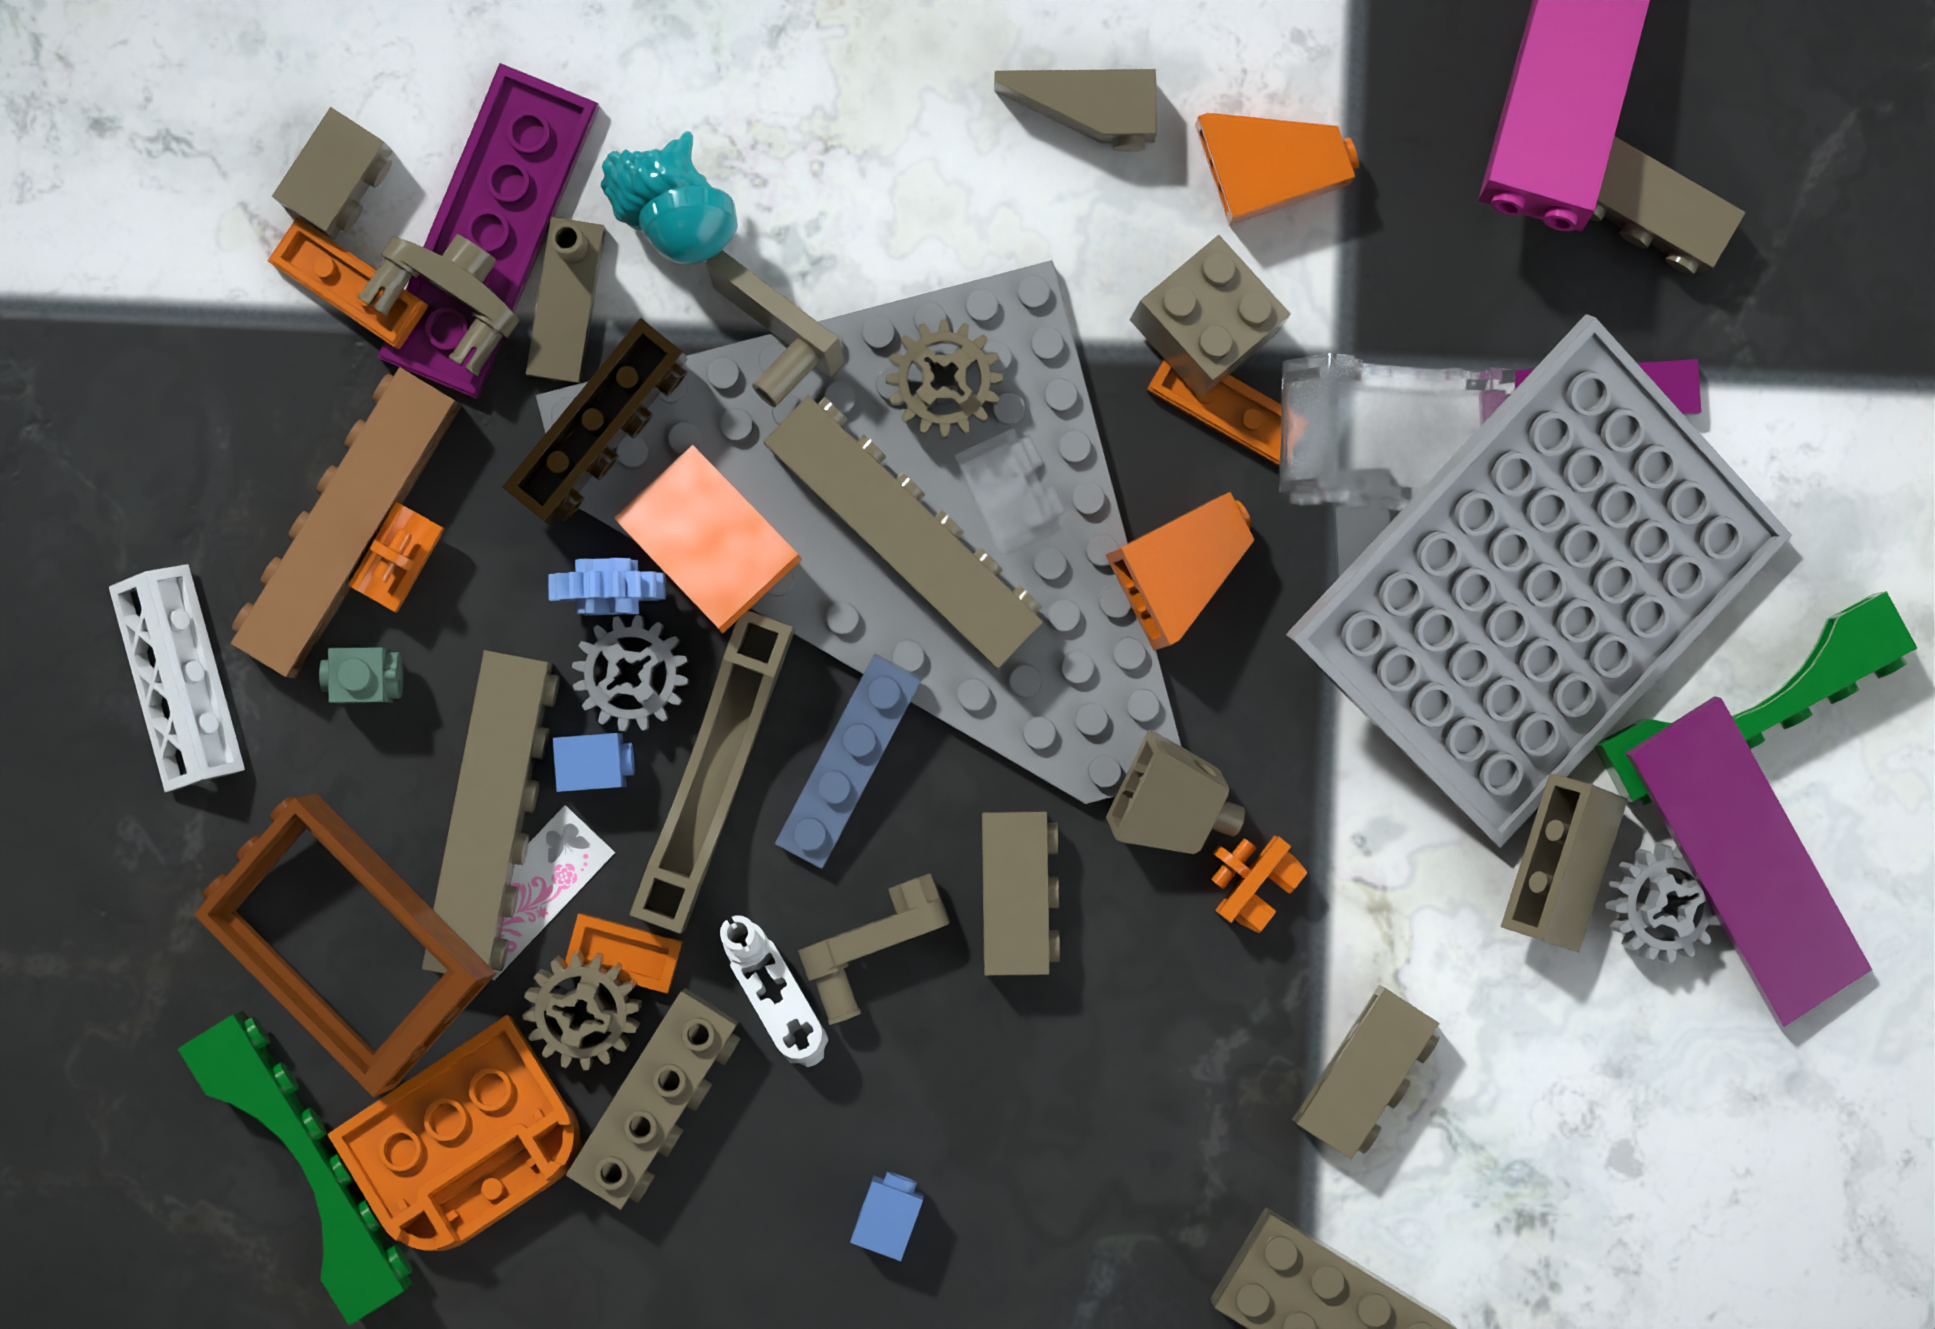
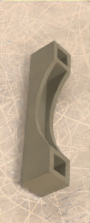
[629,610,795,934]

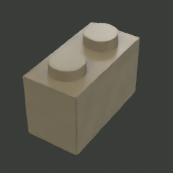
[272,107,393,239]

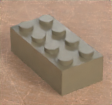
[1210,1207,1457,1329]

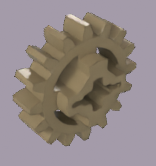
[886,319,1003,439]
[522,950,642,1070]

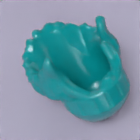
[601,131,738,264]

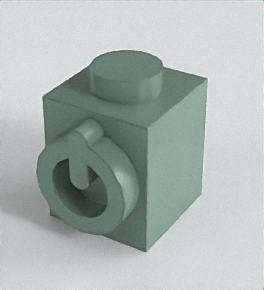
[319,647,403,704]

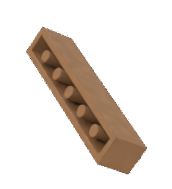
[230,367,462,678]

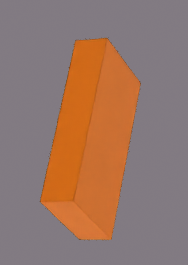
[565,913,683,994]

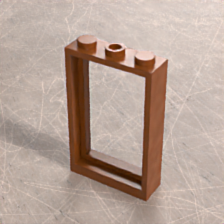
[194,793,496,1097]

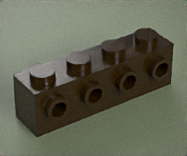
[502,318,688,526]

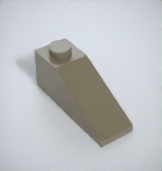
[994,69,1157,152]

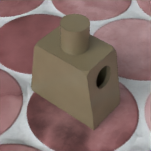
[1106,729,1245,854]

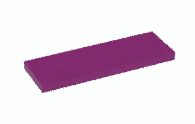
[377,63,600,400]
[1625,696,1873,1027]

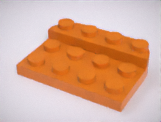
[327,1015,582,1251]

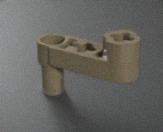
[798,873,950,1025]

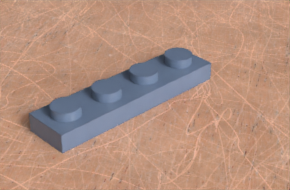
[775,653,923,869]

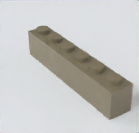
[763,395,1043,669]
[422,650,560,974]

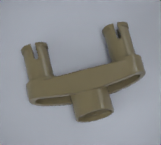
[357,234,520,377]

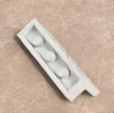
[109,564,245,792]

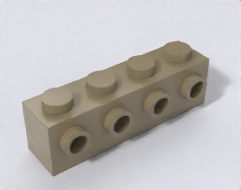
[566,988,741,1210]

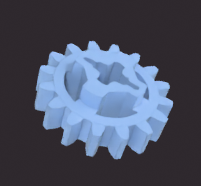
[548,558,666,615]

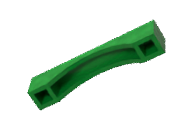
[1594,591,1917,806]
[178,1011,413,1326]

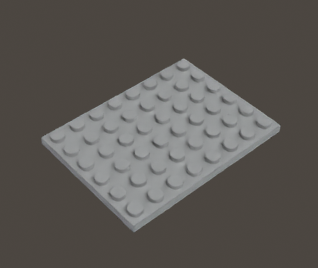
[1286,314,1792,848]

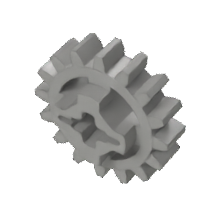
[572,615,690,732]
[1606,844,1721,963]

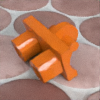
[348,502,445,613]
[1211,835,1307,933]

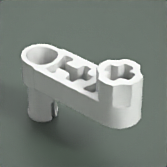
[720,916,828,1067]

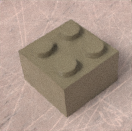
[1129,235,1291,399]

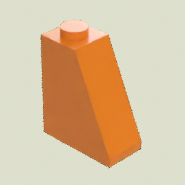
[1195,113,1359,226]
[1105,492,1254,651]

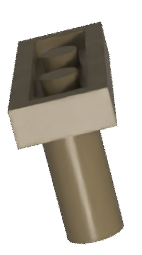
[526,217,606,384]
[705,250,845,407]

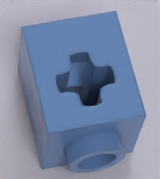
[553,733,635,792]
[850,1171,924,1261]

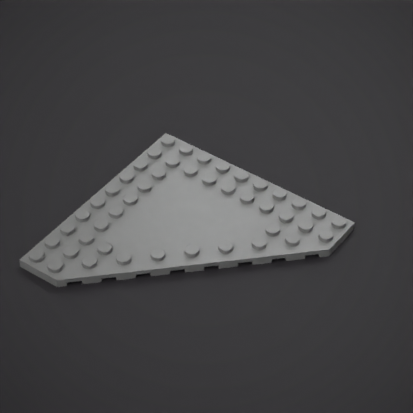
[536,260,1181,804]

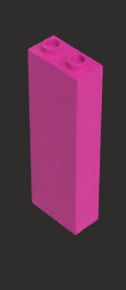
[1478,0,1650,232]

